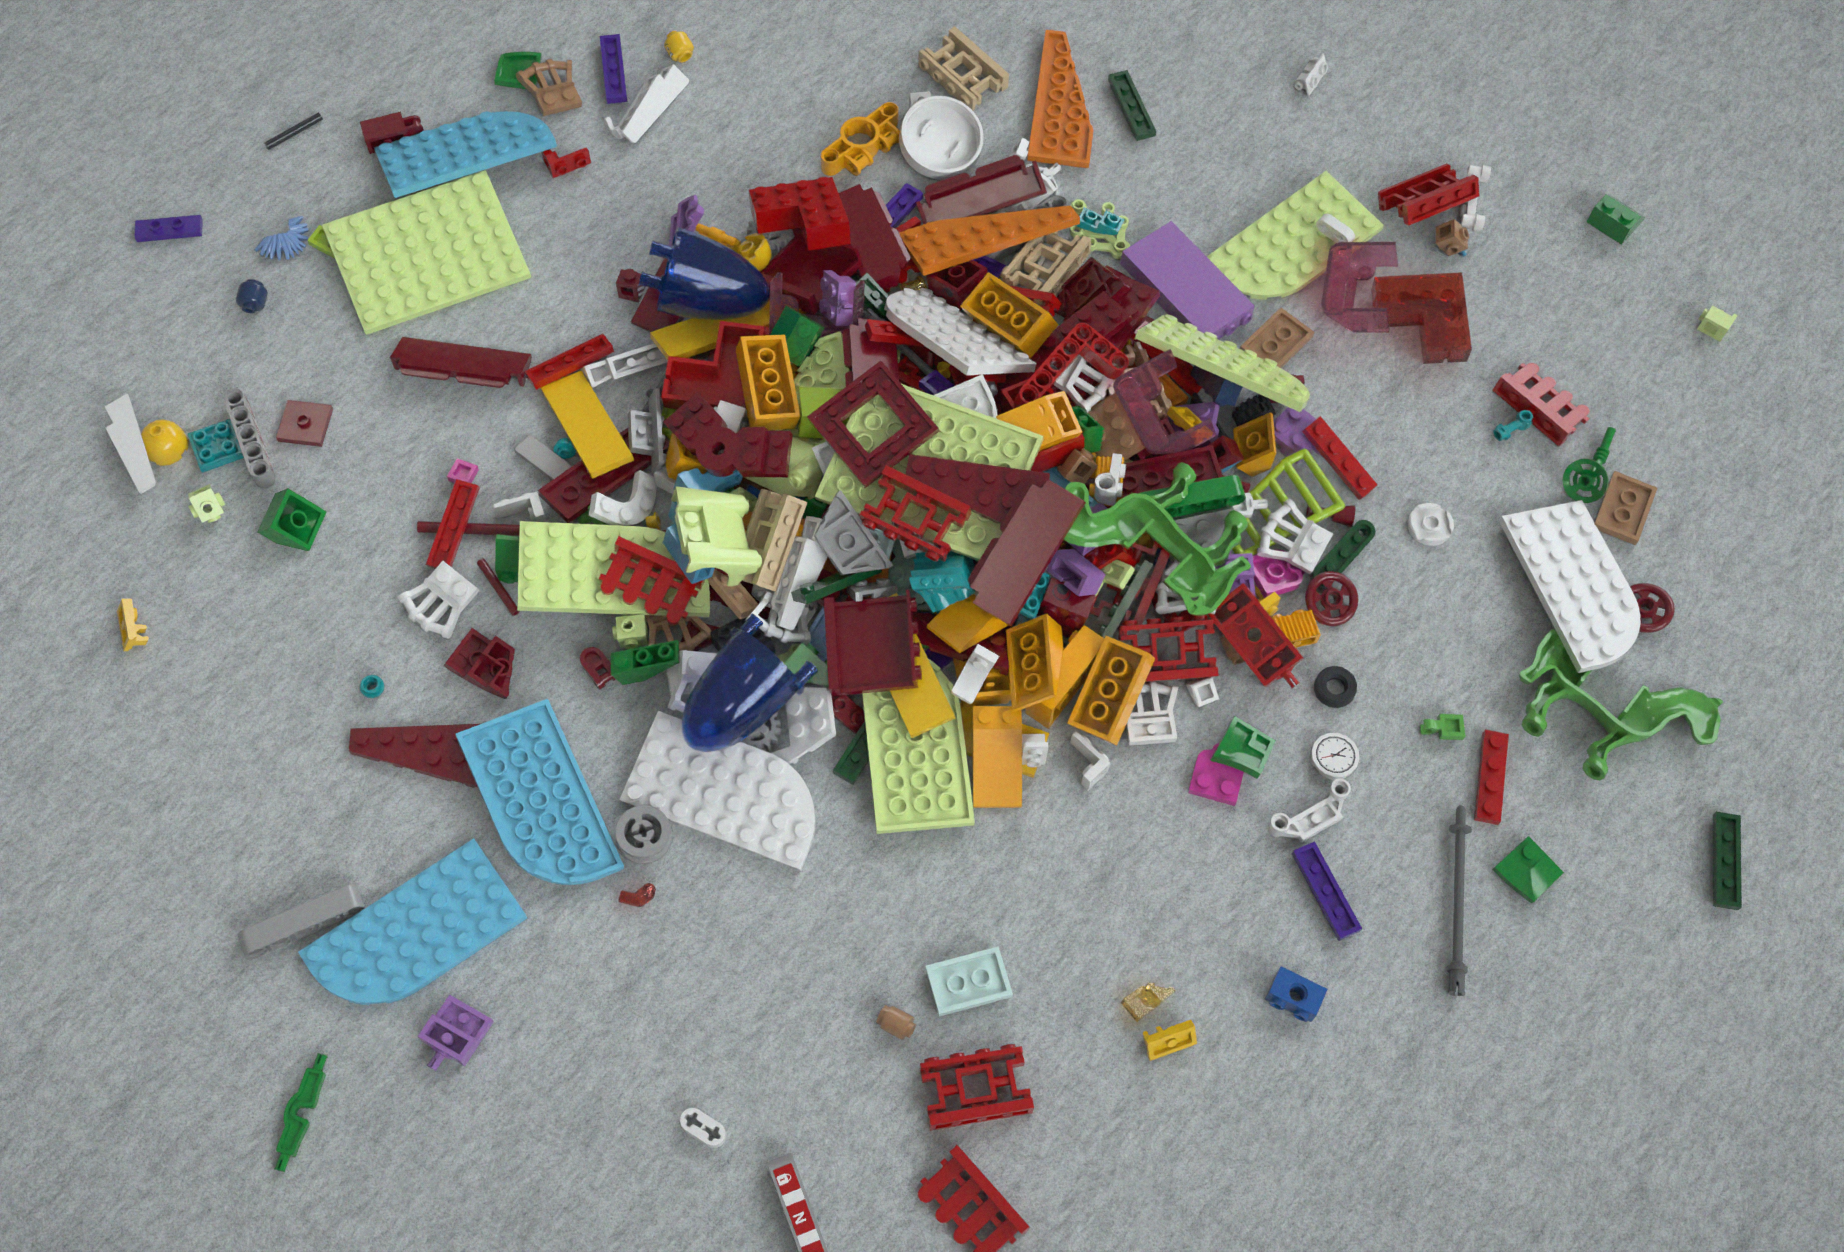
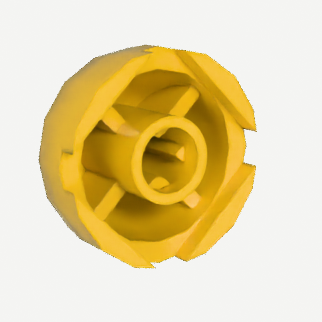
[727,233,771,274]
[141,419,189,466]

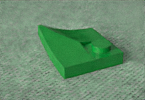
[494,52,542,90]
[1210,716,1276,779]
[1492,836,1564,904]

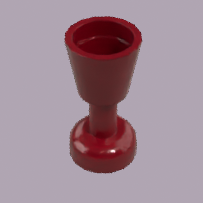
[1306,500,1356,528]

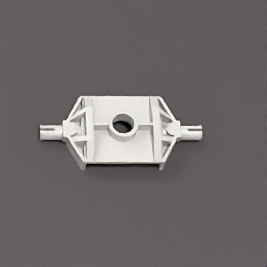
[994,163,1061,214]

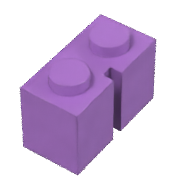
[1046,549,1106,596]

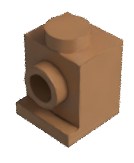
[1057,448,1098,484]

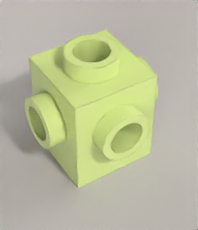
[188,484,225,523]
[612,614,649,649]

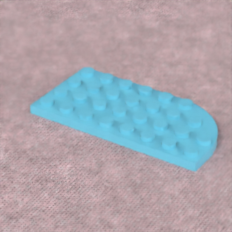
[374,111,557,198]
[456,699,624,885]
[298,838,527,1005]

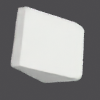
[1186,677,1219,707]

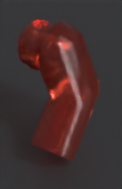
[619,883,656,907]

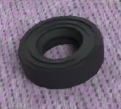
[1314,666,1357,708]

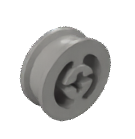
[615,805,672,864]

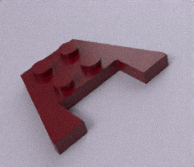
[1061,257,1130,322]

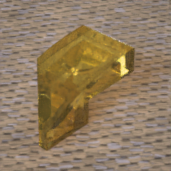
[1121,982,1176,1022]

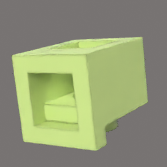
[1697,305,1738,342]

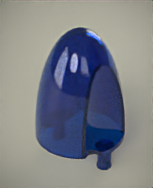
[638,227,770,320]
[681,614,818,752]

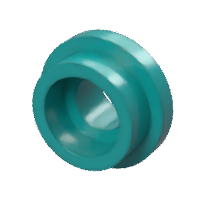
[553,438,576,459]
[360,675,385,698]

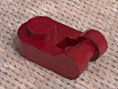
[580,647,616,690]

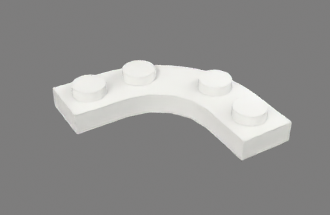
[589,470,657,526]

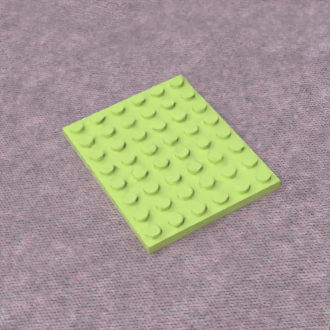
[322,170,531,335]
[815,384,1044,561]

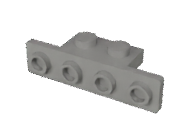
[628,388,666,474]

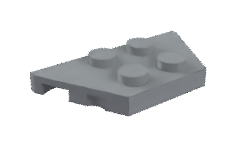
[814,490,893,575]
[1169,506,1234,563]

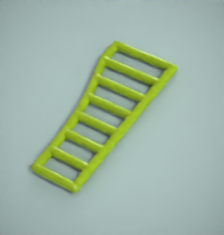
[1232,448,1345,556]

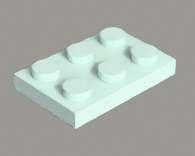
[925,946,1013,1017]

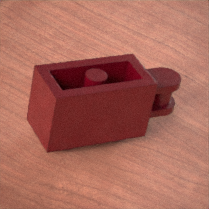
[360,111,424,154]

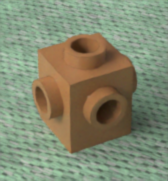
[1436,219,1469,256]

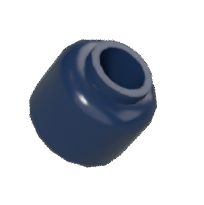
[236,279,268,314]

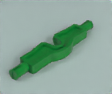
[274,1053,328,1172]

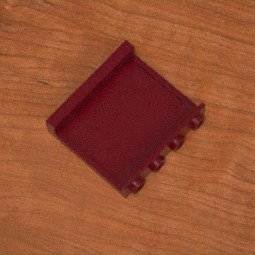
[745,228,863,315]
[824,589,922,696]

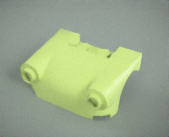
[745,429,826,499]
[671,487,762,586]

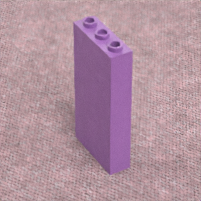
[1120,221,1255,340]

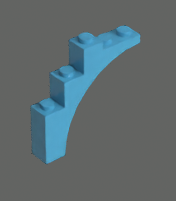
[662,468,743,584]

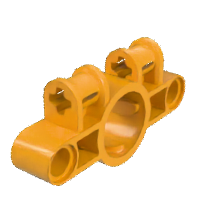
[821,102,900,176]

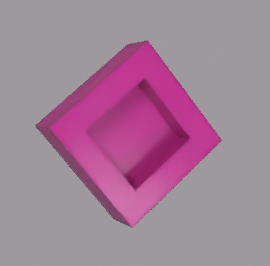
[447,458,479,483]

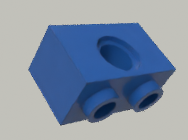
[1265,966,1328,1022]

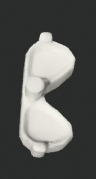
[604,117,625,139]

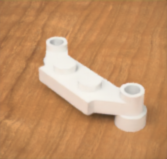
[1459,165,1491,233]
[1269,779,1351,843]

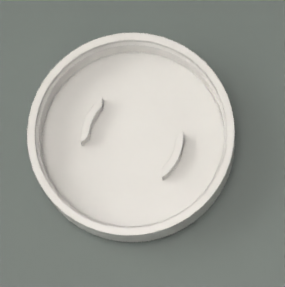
[899,96,983,180]

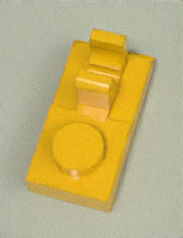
[1167,406,1212,445]
[117,599,149,651]
[1143,1019,1197,1061]

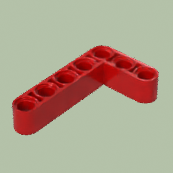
[1014,323,1129,408]

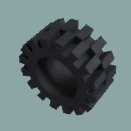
[1232,395,1276,427]

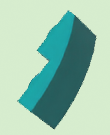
[1075,207,1125,235]

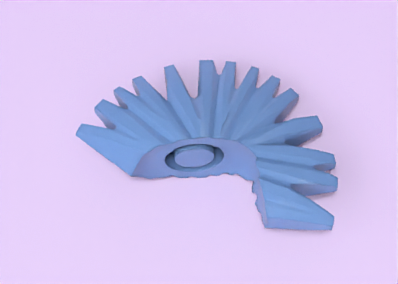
[254,216,309,260]

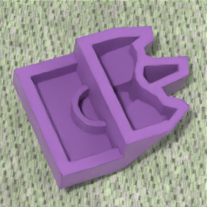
[668,195,704,252]

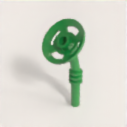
[1562,427,1616,503]

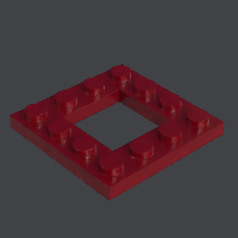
[807,360,939,488]

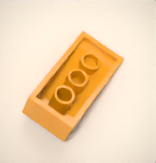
[1006,614,1063,712]
[972,706,1022,808]

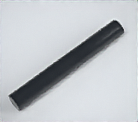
[264,112,323,150]

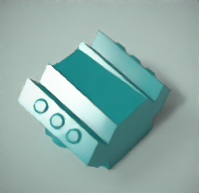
[909,551,975,613]

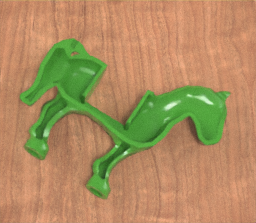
[1064,462,1251,616]
[1519,629,1723,781]

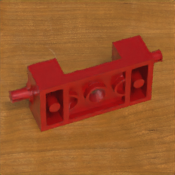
[1208,583,1304,689]

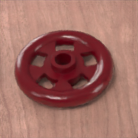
[1305,571,1359,626]
[1630,583,1675,633]

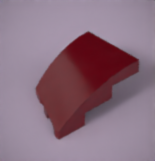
[444,628,515,699]

